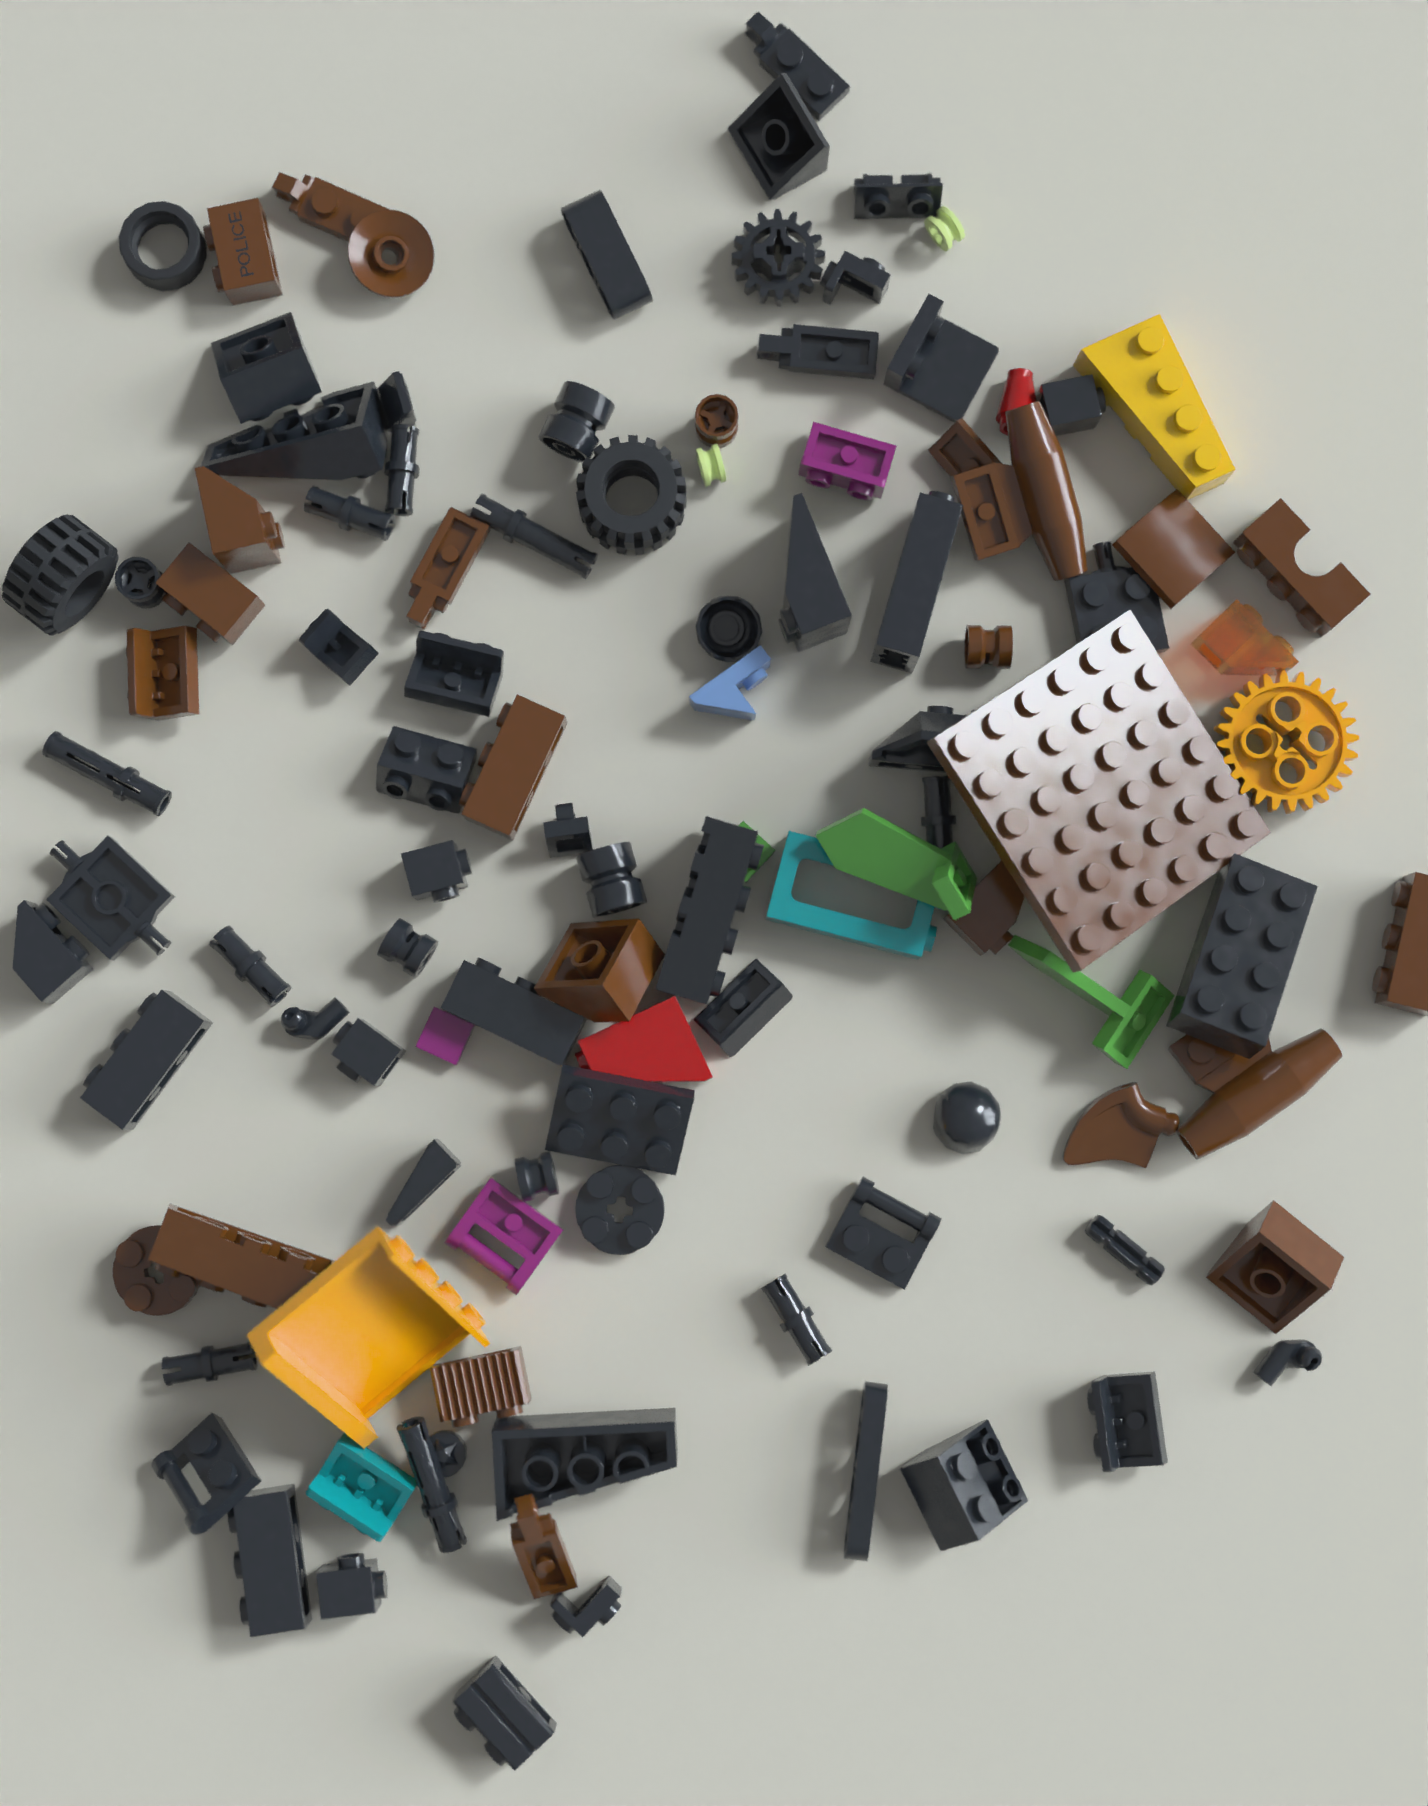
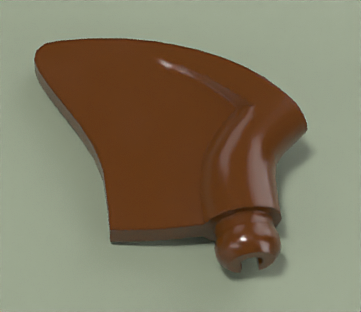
[1062,1082,1179,1168]

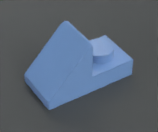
[689,645,771,720]

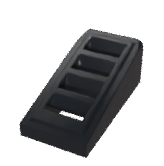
[386,1139,461,1227]

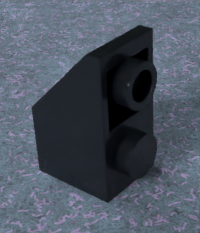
[12,900,93,1004]

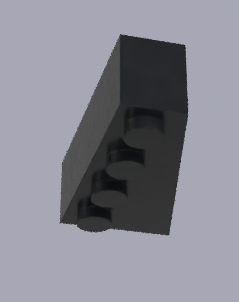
[656,816,764,1005]

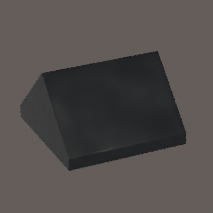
[727,73,830,200]

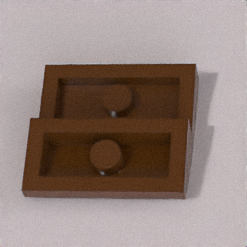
[1112,489,1235,609]

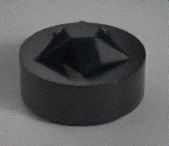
[430,1430,467,1478]

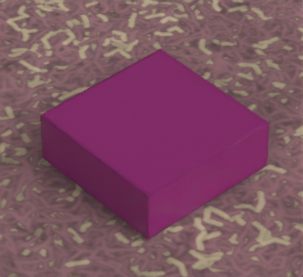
[415,1007,476,1065]

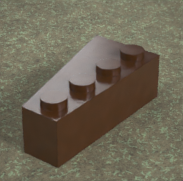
[148,1203,335,1309]

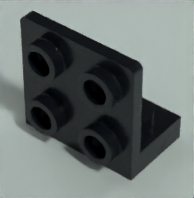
[883,293,999,422]

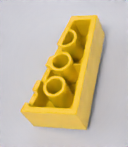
[1073,314,1236,500]

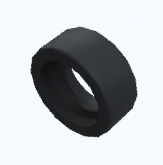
[119,201,207,291]

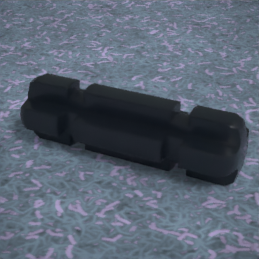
[1085,1215,1165,1285]

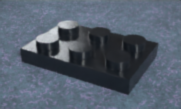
[545,1064,695,1175]

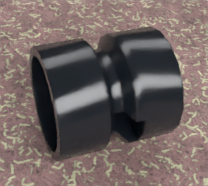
[538,381,615,463]
[576,842,647,918]

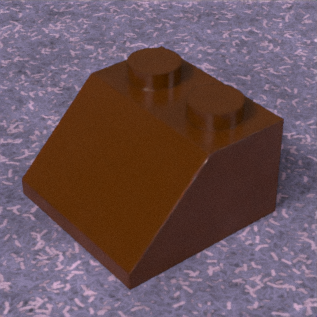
[195,466,285,574]
[534,918,665,1023]
[1206,1200,1344,1334]

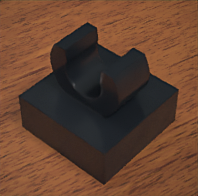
[543,803,593,858]

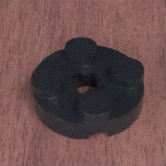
[575,1165,665,1255]

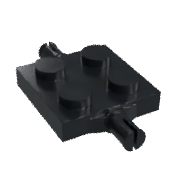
[1064,541,1169,653]
[46,835,175,961]

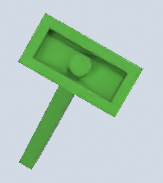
[815,808,977,920]
[1008,935,1175,1069]

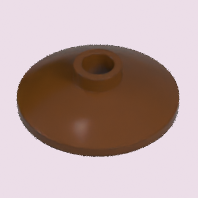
[347,210,435,298]

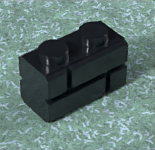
[452,1656,557,1770]

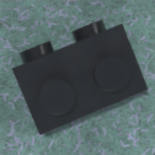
[404,631,504,717]
[376,726,477,814]
[1087,1371,1168,1472]

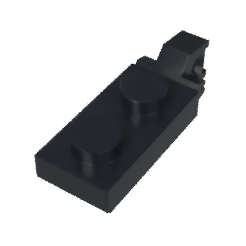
[745,12,850,121]
[757,324,879,379]

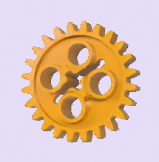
[1214,670,1359,814]

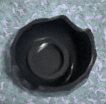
[695,596,763,662]
[933,1081,1001,1154]

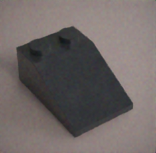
[778,493,852,652]

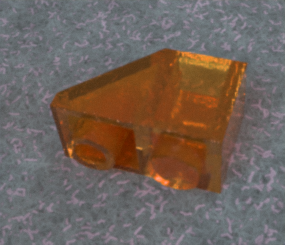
[1191,599,1299,676]

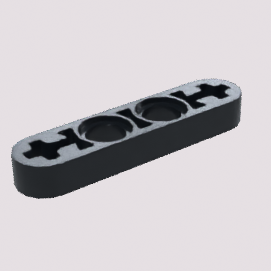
[844,1381,888,1561]

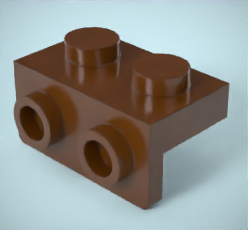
[126,625,199,721]

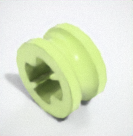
[924,206,965,251]
[695,443,727,487]

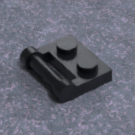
[825,1176,942,1290]
[152,1413,261,1535]

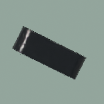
[561,190,653,320]

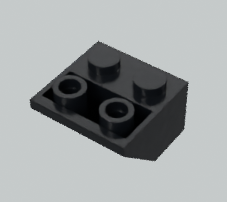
[900,1419,1028,1551]

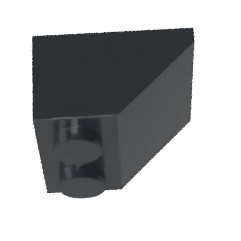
[211,312,322,424]

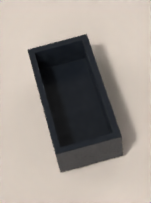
[1166,853,1318,1059]

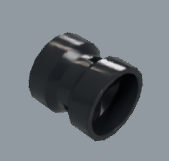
[115,557,166,609]
[377,918,439,978]

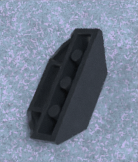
[869,706,977,773]

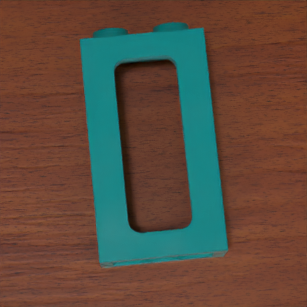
[765,831,942,960]

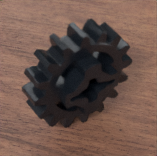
[731,209,825,307]

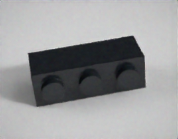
[441,957,587,1066]
[80,989,213,1130]
[228,1484,312,1637]

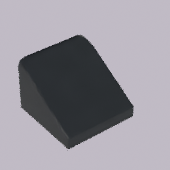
[377,371,417,432]

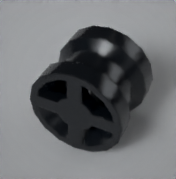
[515,1151,559,1202]

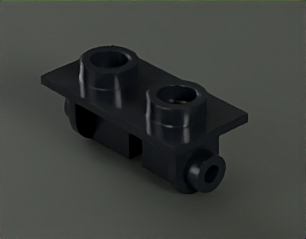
[854,173,943,219]

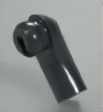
[281,997,350,1040]
[1253,1339,1322,1387]

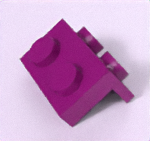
[798,422,897,501]

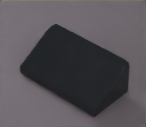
[694,958,793,1057]

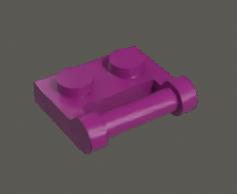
[444,1178,564,1296]

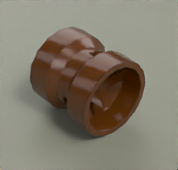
[695,394,739,448]
[964,625,1013,669]

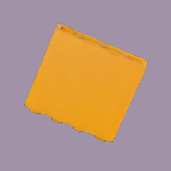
[246,1226,490,1449]

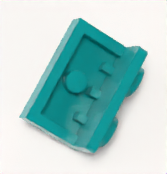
[305,1433,417,1542]

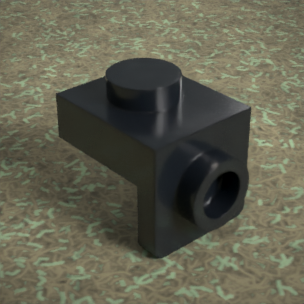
[820,251,891,305]
[299,609,379,686]
[550,1576,622,1638]

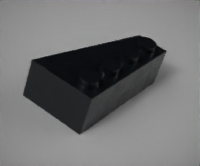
[492,1408,678,1521]

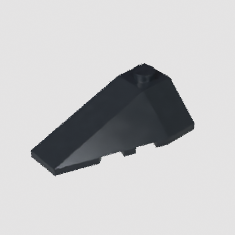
[200,381,388,480]

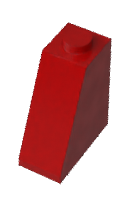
[575,996,713,1082]

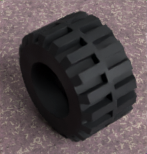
[576,435,686,555]
[2,514,119,635]

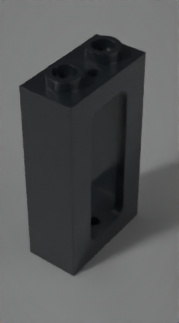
[870,491,963,674]

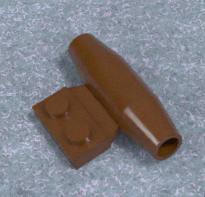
[950,401,1088,581]
[1168,1028,1342,1160]

